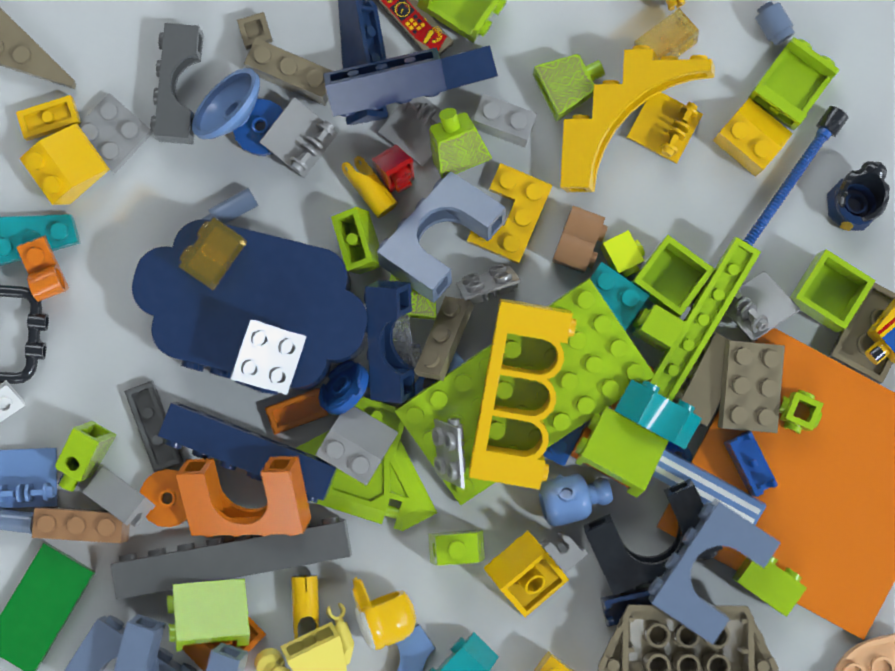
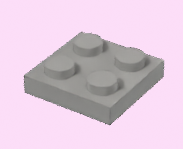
[79,93,152,174]

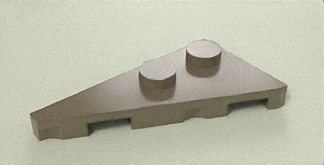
[0,8,77,89]

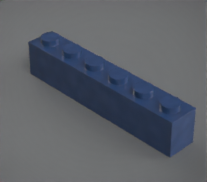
[158,402,338,503]

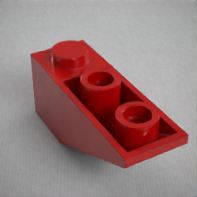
[372,144,415,193]

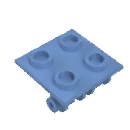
[0,448,58,508]

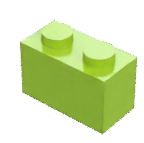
[331,207,381,275]
[632,304,686,352]
[732,556,807,617]

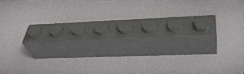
[111,516,352,600]

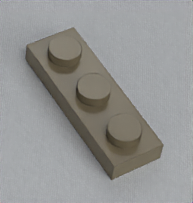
[414,296,474,381]

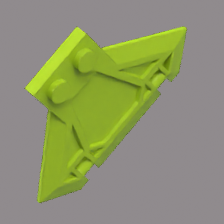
[296,396,438,531]

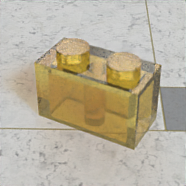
[179,217,247,290]

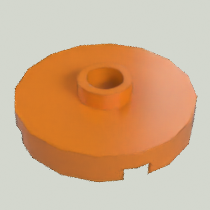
[140,469,187,527]

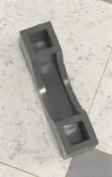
[150,23,204,144]

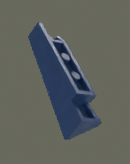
[338,0,389,125]

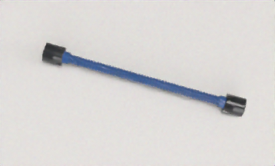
[691,106,848,306]

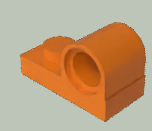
[16,235,69,302]

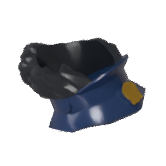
[827,161,890,231]

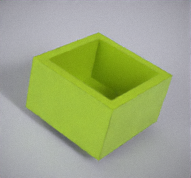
[631,235,715,317]
[789,249,876,333]

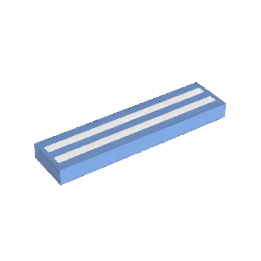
[652,449,767,525]

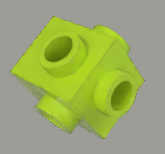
[779,390,824,434]

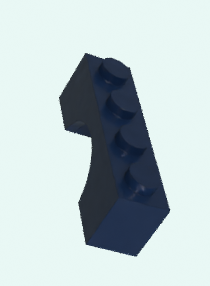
[364,280,415,404]

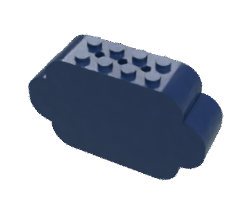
[132,219,368,390]

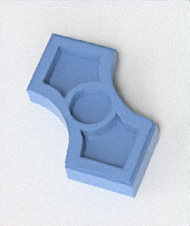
[396,624,436,671]

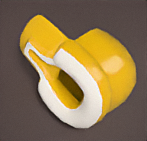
[351,577,416,651]

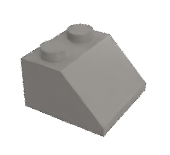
[315,406,399,485]

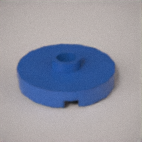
[233,99,283,157]
[318,361,369,415]

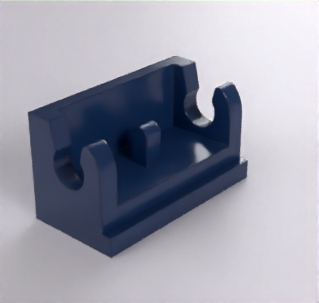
[441,45,498,90]
[600,586,653,627]

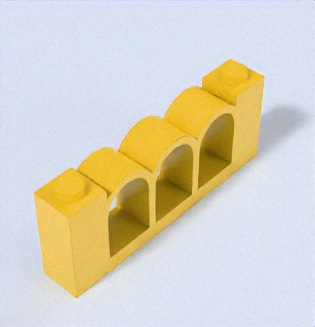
[469,298,577,490]

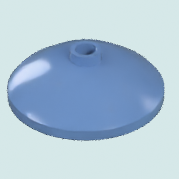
[192,68,260,139]

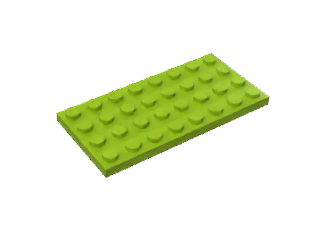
[394,278,655,505]

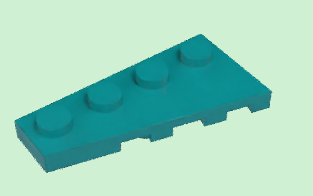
[0,214,81,266]

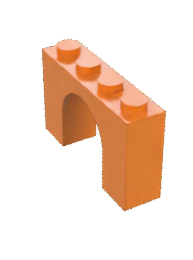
[176,456,311,537]

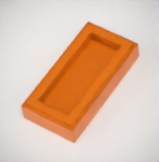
[265,388,329,435]

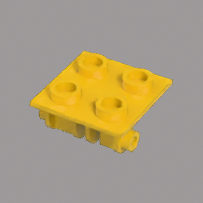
[627,92,703,164]

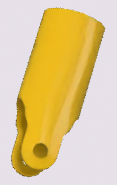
[341,156,398,219]
[291,575,320,639]

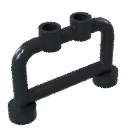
[0,285,49,384]

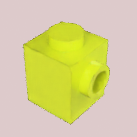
[600,230,645,278]

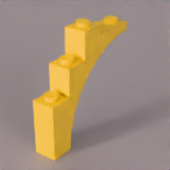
[560,45,715,192]

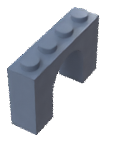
[377,171,506,303]
[648,499,781,644]
[114,614,249,671]
[64,615,197,671]

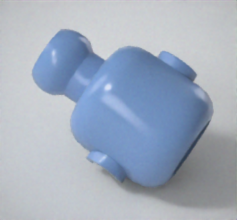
[539,474,613,526]

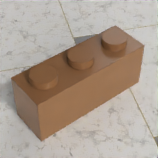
[32,507,130,543]

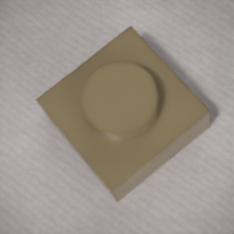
[237,12,273,50]

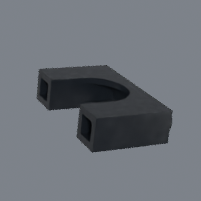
[583,479,723,596]

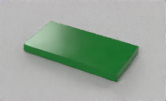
[0,542,96,671]

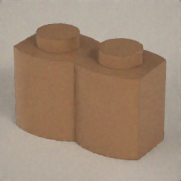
[552,206,608,273]

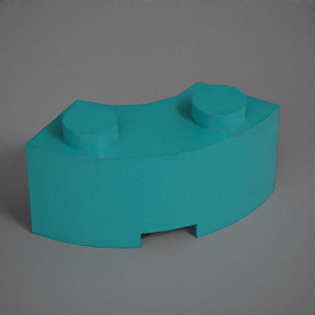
[614,379,702,449]
[429,632,499,671]

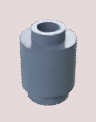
[755,1,795,46]

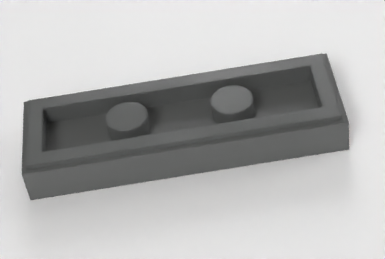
[124,381,183,472]

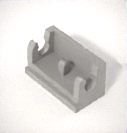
[82,467,156,527]
[540,532,588,574]

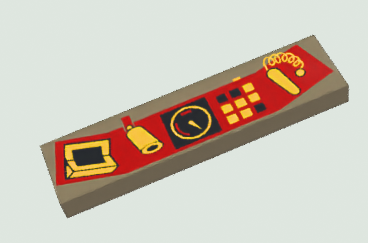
[377,0,453,55]

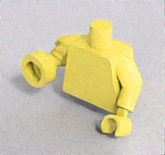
[254,603,354,671]

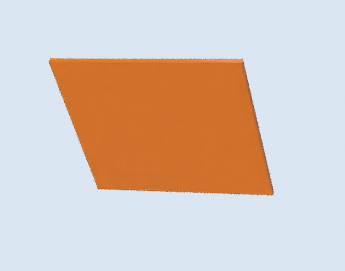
[656,328,895,640]

